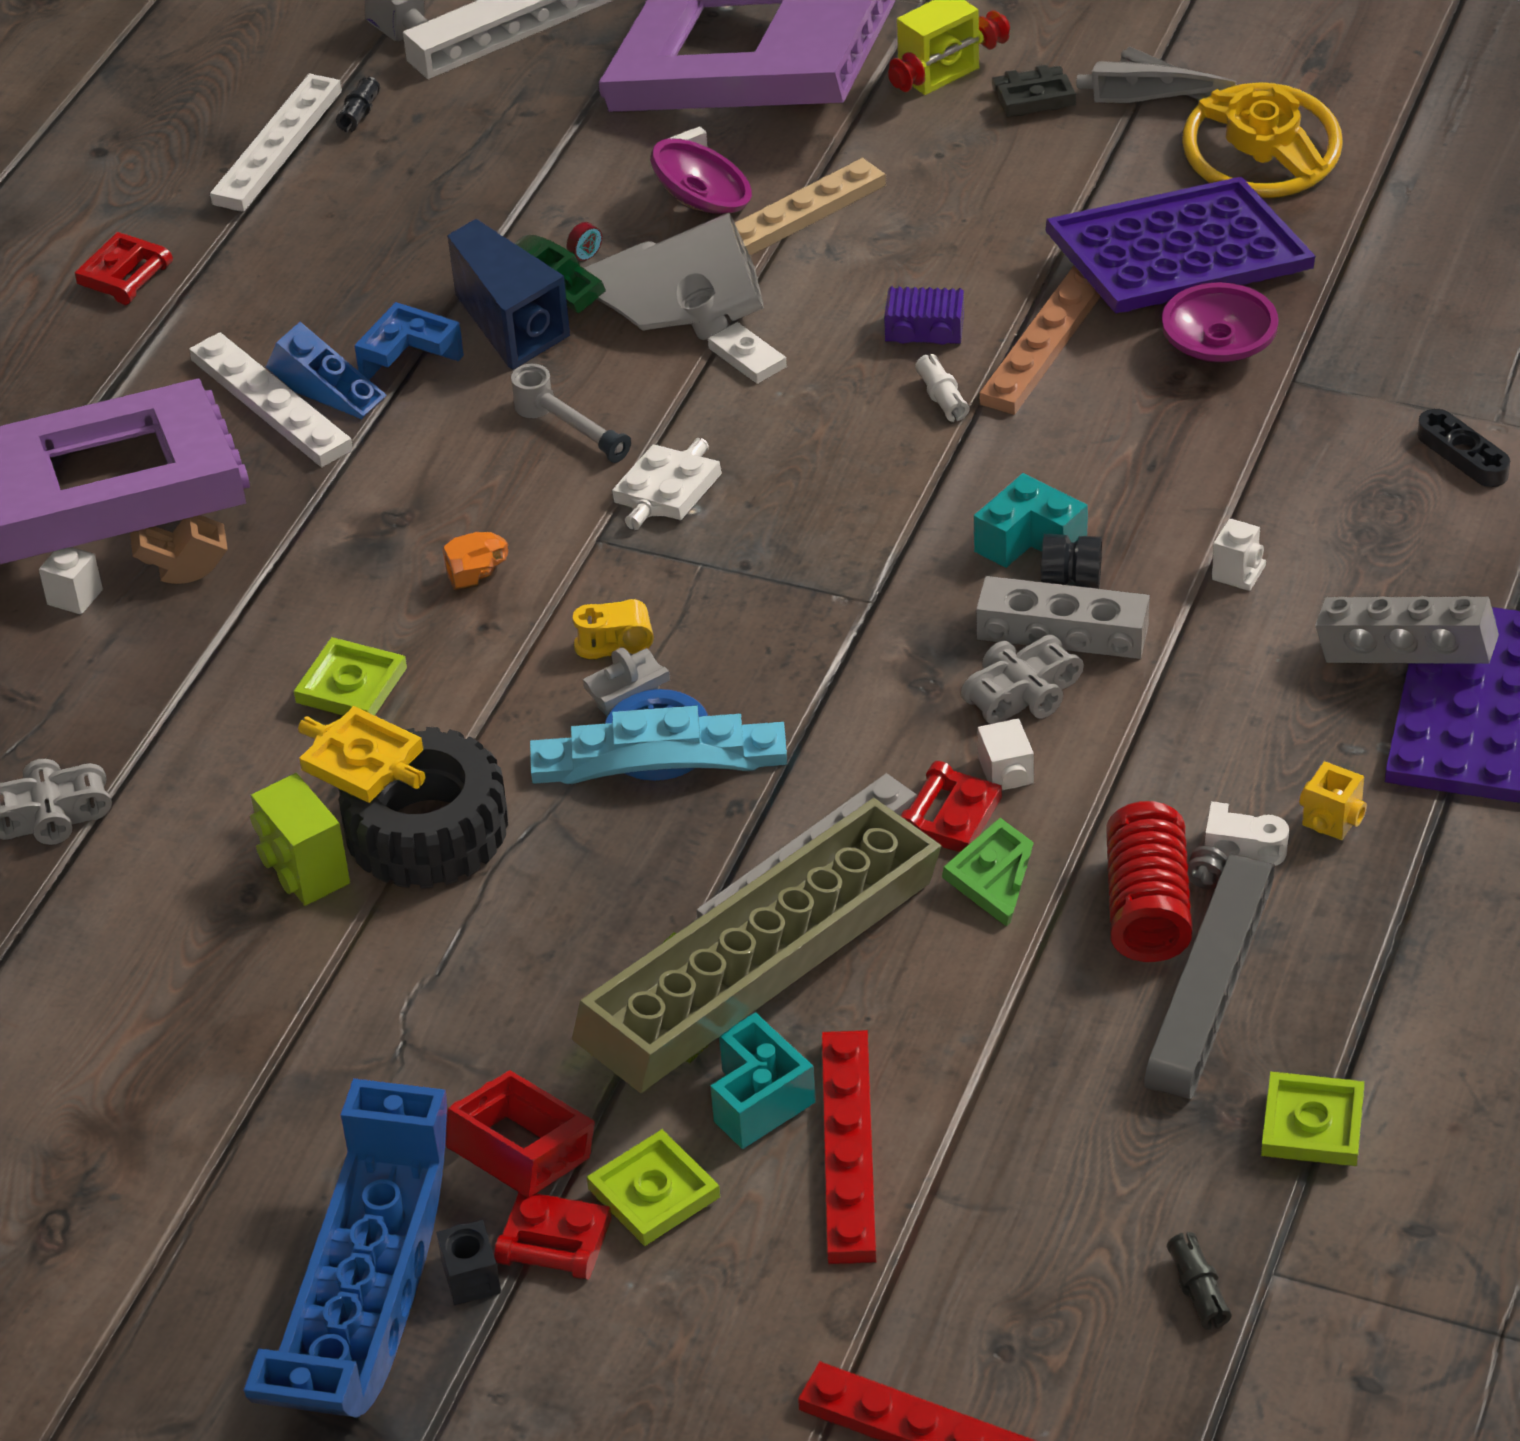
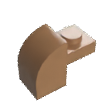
[130,515,227,584]

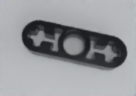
[1417,409,1510,487]

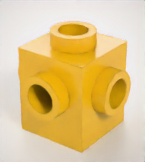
[1299,761,1367,840]

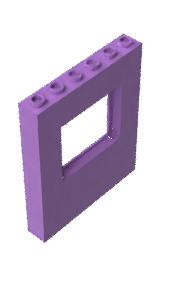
[599,0,896,112]
[0,378,250,564]

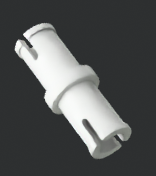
[915,354,969,422]

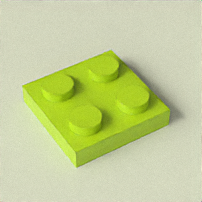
[294,637,407,716]
[1261,1071,1365,1166]
[587,1129,720,1246]

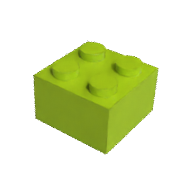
[250,772,350,906]

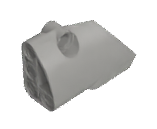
[584,213,764,340]

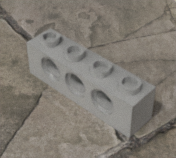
[976,576,1150,659]
[1315,596,1499,664]

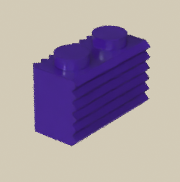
[884,286,964,344]

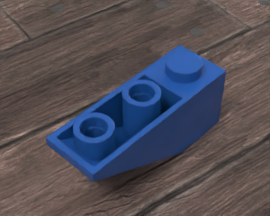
[266,322,386,419]

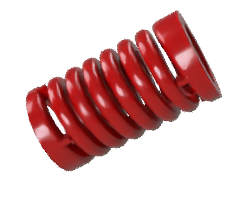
[1106,801,1192,962]

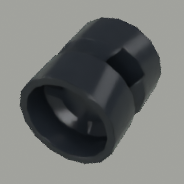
[1041,534,1102,589]

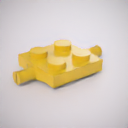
[298,706,425,803]

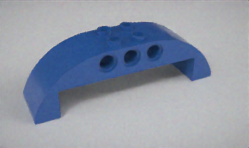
[244,1078,447,1417]

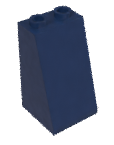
[447,219,570,370]

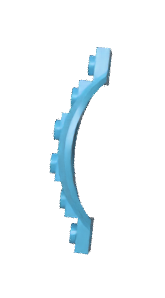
[530,706,787,784]

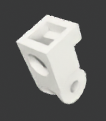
[1205,801,1289,866]

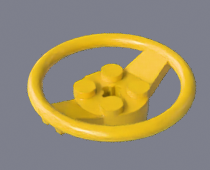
[1182,82,1343,198]

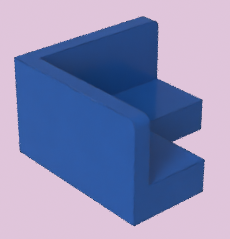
[354,302,464,380]

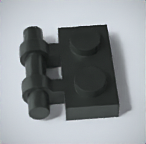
[991,64,1076,117]

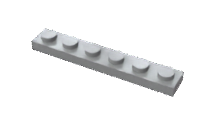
[696,773,917,919]

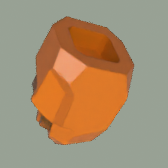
[442,532,508,590]

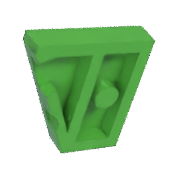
[942,818,1034,927]

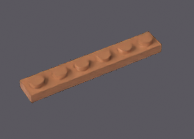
[980,266,1101,415]

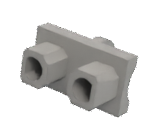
[583,648,670,717]

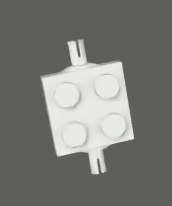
[612,438,722,530]

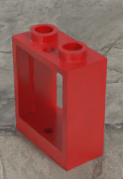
[445,1070,595,1198]

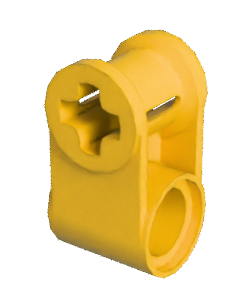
[573,599,654,659]

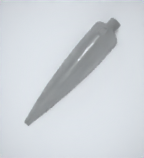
[1077,61,1237,103]

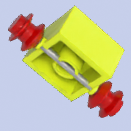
[888,0,1010,95]

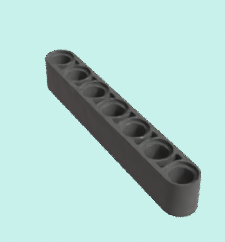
[1144,854,1275,1099]

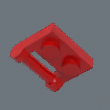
[74,232,173,305]
[900,761,1002,852]
[494,1192,612,1280]

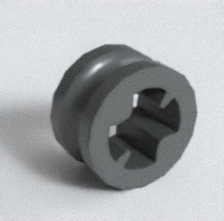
[1188,846,1228,890]

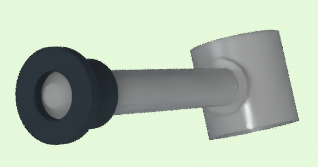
[511,364,631,463]

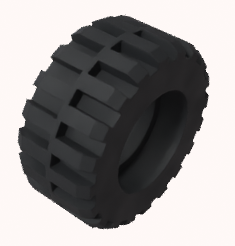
[338,727,508,889]

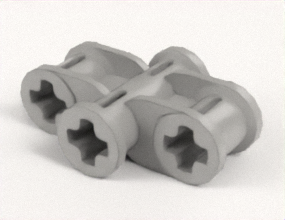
[961,635,1084,724]
[0,759,112,845]

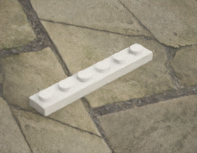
[210,74,342,212]
[189,332,353,468]

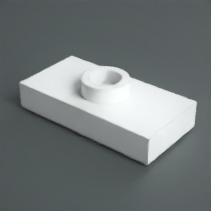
[708,322,787,384]

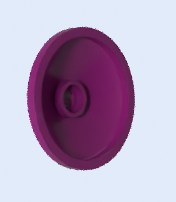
[650,138,752,214]
[1162,283,1278,363]

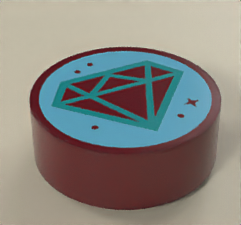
[566,222,603,261]

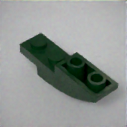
[514,235,606,314]

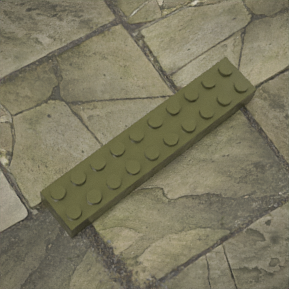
[571,798,942,1093]

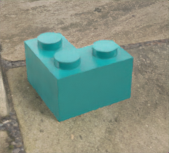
[974,473,1088,568]
[711,1012,816,1149]

